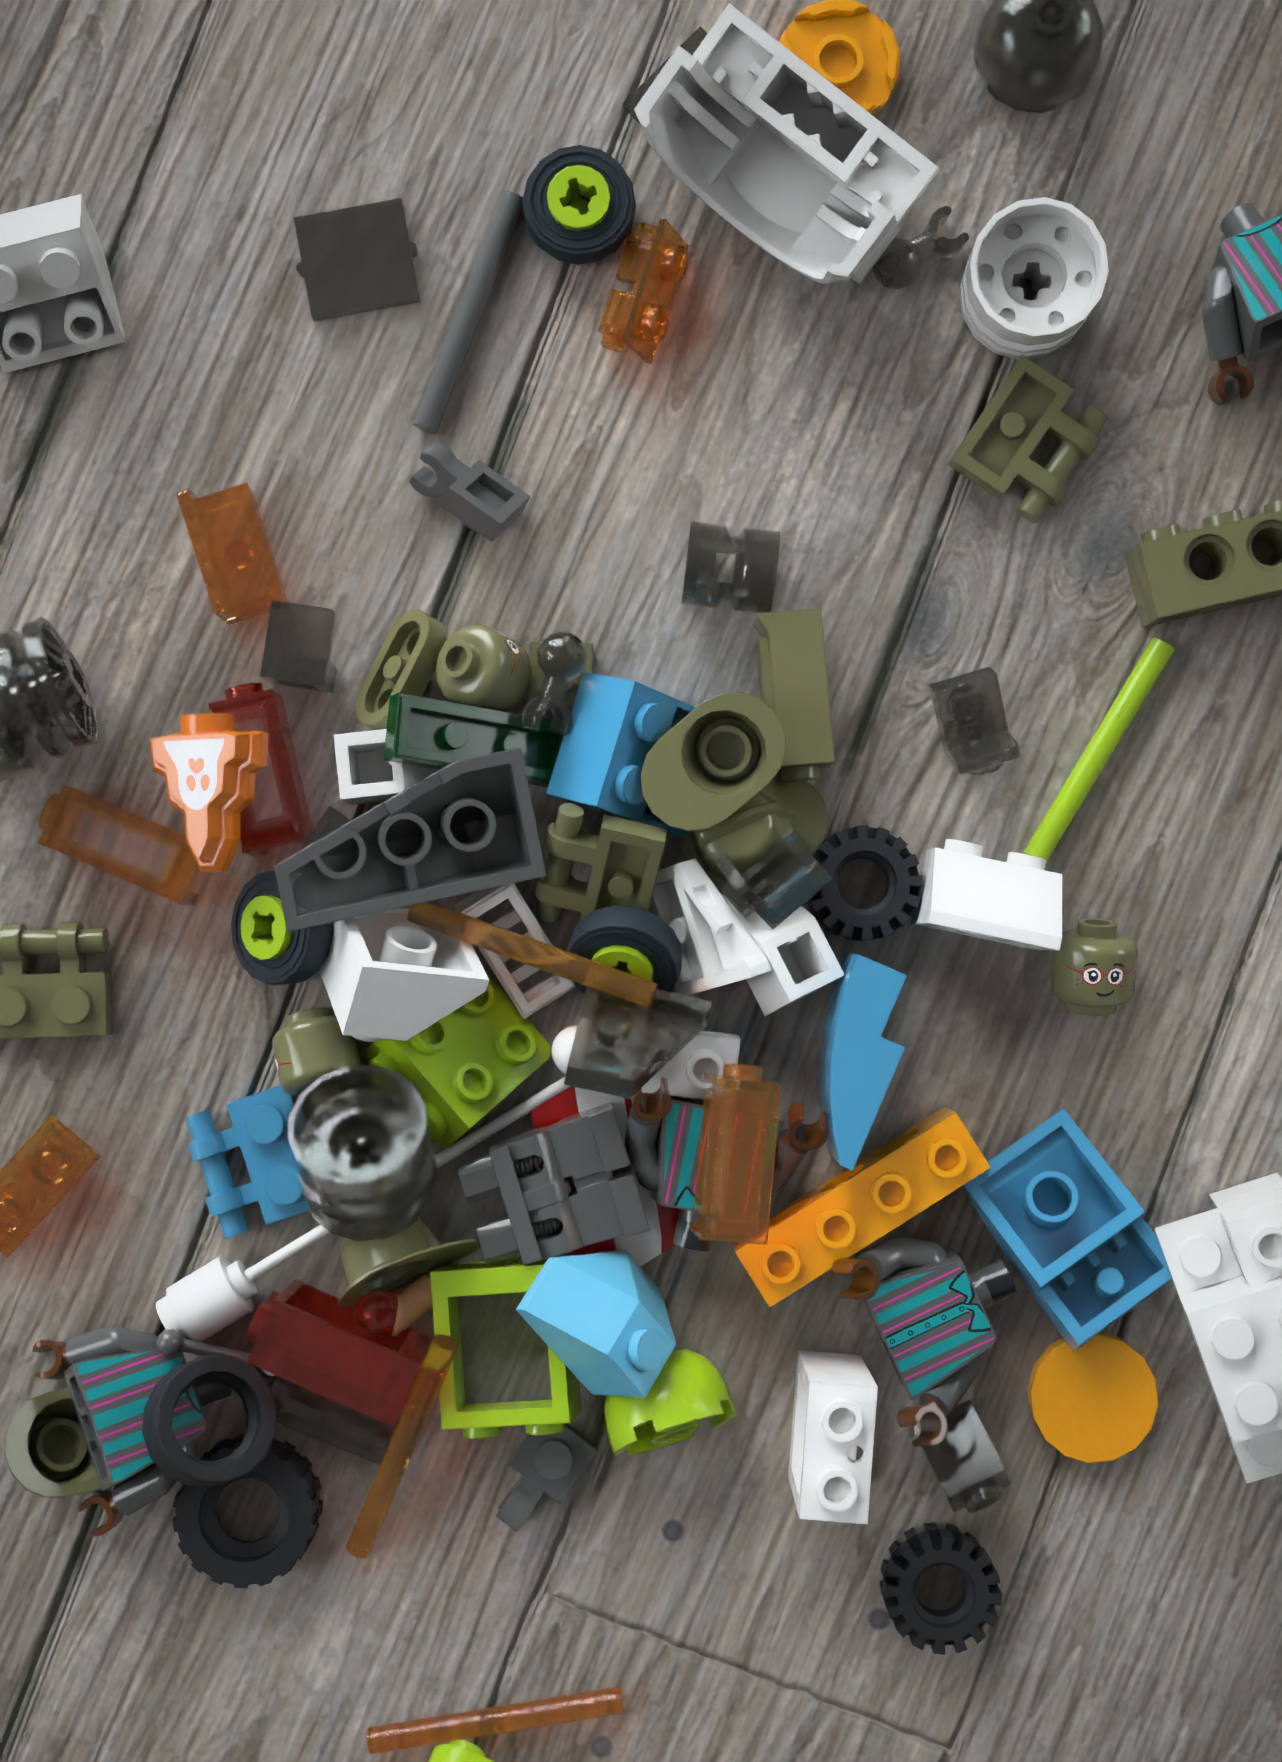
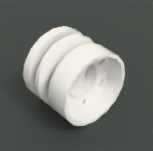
[959,197,1109,360]

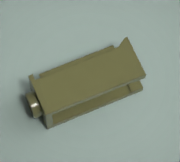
[754,608,835,782]

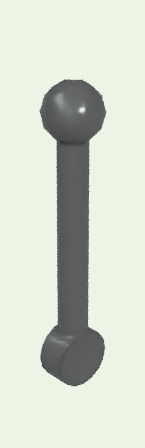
[157,1329,283,1377]

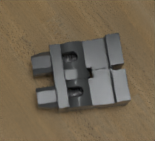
[458,1102,650,1265]

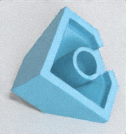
[516,1250,676,1398]

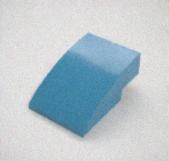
[819,953,907,1171]
[962,1108,1173,1352]

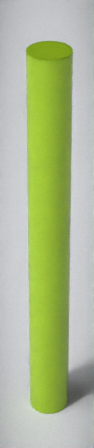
[1022,638,1175,862]

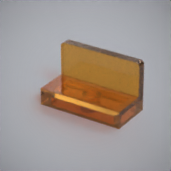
[176,482,289,625]

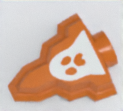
[149,713,268,872]

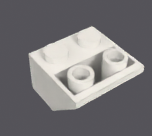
[0,194,125,373]

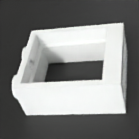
[788,1350,878,1524]

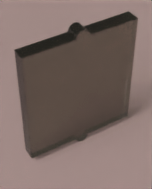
[294,198,421,322]

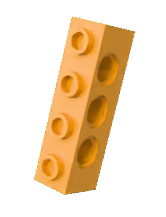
[732,1106,991,1307]

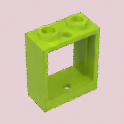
[430,1255,582,1439]

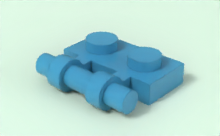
[185,1085,330,1239]

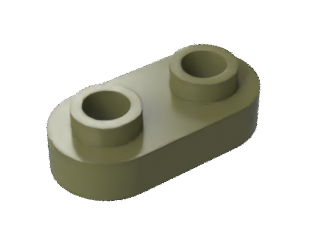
[355,609,447,730]

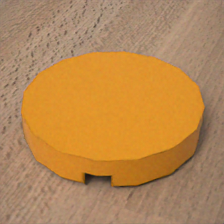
[779,0,901,116]
[1027,1332,1158,1463]

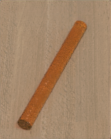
[407,901,658,1009]
[346,1334,458,1558]
[367,1686,624,1755]

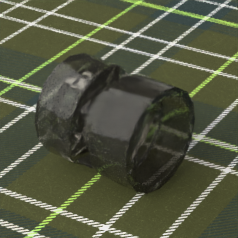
[681,521,780,613]

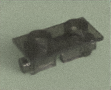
[271,1356,406,1465]

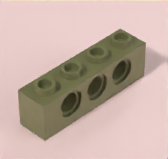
[1125,499,1282,628]

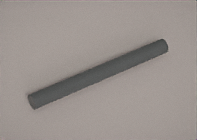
[413,191,523,434]

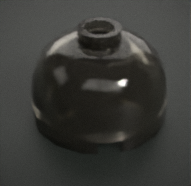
[973,0,1104,113]

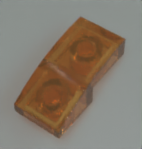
[0,1115,100,1257]

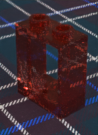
[245,1279,435,1427]

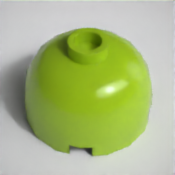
[603,1349,737,1456]

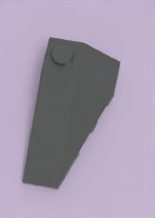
[273,747,547,932]

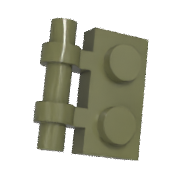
[947,355,1108,523]
[535,803,668,923]
[0,922,113,1039]

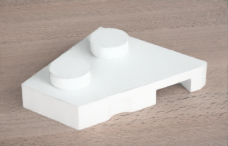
[649,859,772,998]

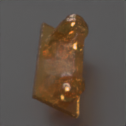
[598,218,689,364]

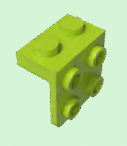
[362,971,551,1149]

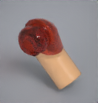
[355,1274,433,1336]

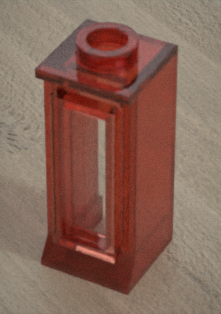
[208,683,315,857]

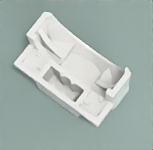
[634,3,939,284]
[1154,1173,1282,1484]

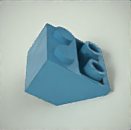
[546,672,696,839]

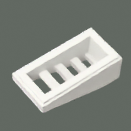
[454,883,576,1019]

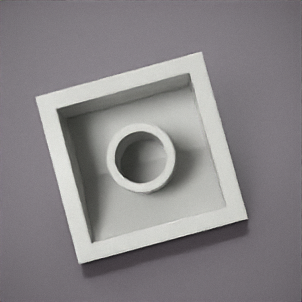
[911,839,1062,951]
[319,908,489,1042]

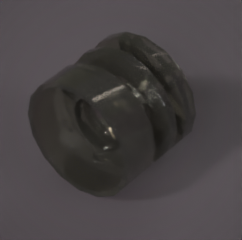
[0,617,99,782]
[288,1065,437,1241]

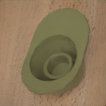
[640,692,787,831]
[680,772,829,890]
[338,1209,480,1309]
[4,1388,101,1498]

